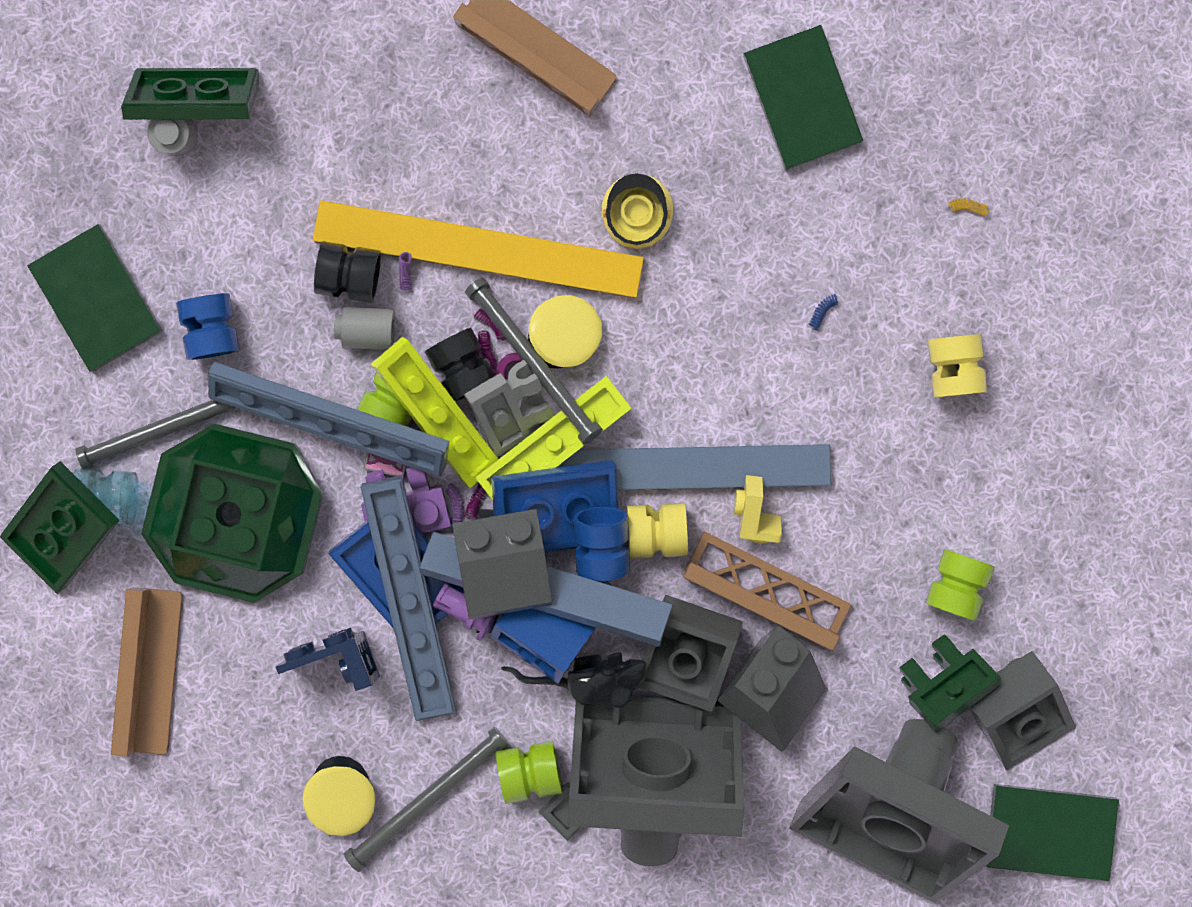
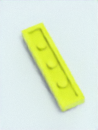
[371,337,499,488]
[476,376,632,500]

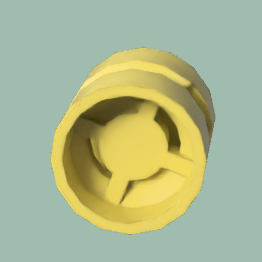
[928,334,988,398]
[627,503,688,559]

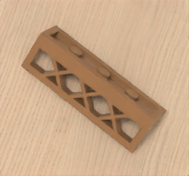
[683,531,852,651]

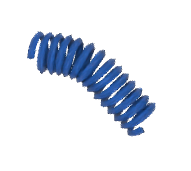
[808,294,838,330]

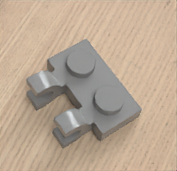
[464,360,555,457]

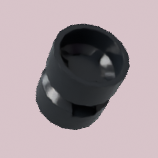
[314,241,381,303]
[425,327,496,402]

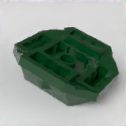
[141,424,324,603]

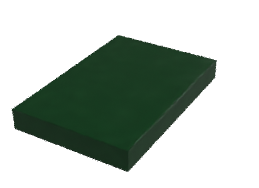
[743,25,863,170]
[121,68,259,120]
[27,224,163,372]
[0,461,120,594]
[985,784,1119,881]

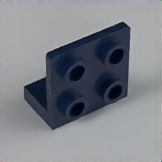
[275,627,380,691]

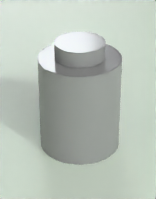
[147,120,198,156]
[334,307,395,350]

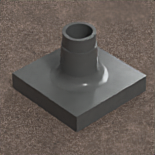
[568,696,744,866]
[789,719,1009,903]

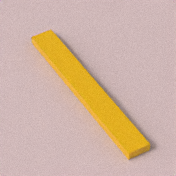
[312,200,644,298]

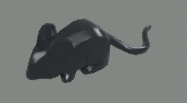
[501,652,646,708]

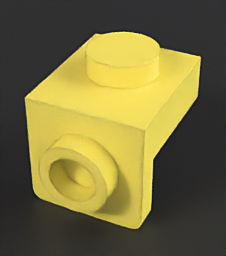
[733,475,782,544]

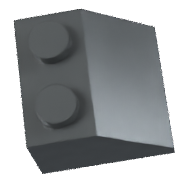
[452,509,552,620]
[637,594,743,712]
[717,625,826,752]
[969,651,1076,770]

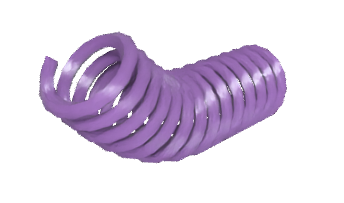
[399,252,412,290]
[445,483,464,523]

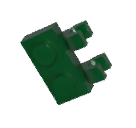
[899,634,1001,733]

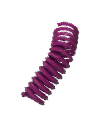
[474,308,506,341]
[478,330,498,369]
[464,484,486,519]

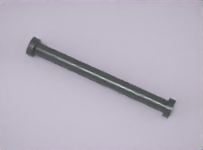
[465,278,603,445]
[75,400,235,471]
[343,726,510,872]

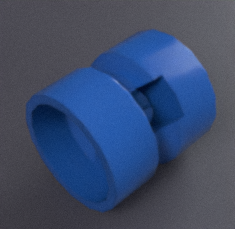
[176,293,240,360]
[574,507,630,582]

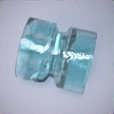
[73,468,139,525]

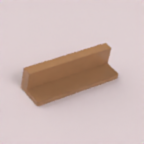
[453,0,616,117]
[110,587,183,757]

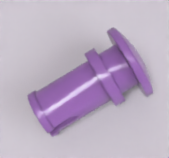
[433,583,498,641]

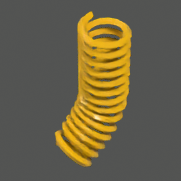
[948,198,989,217]

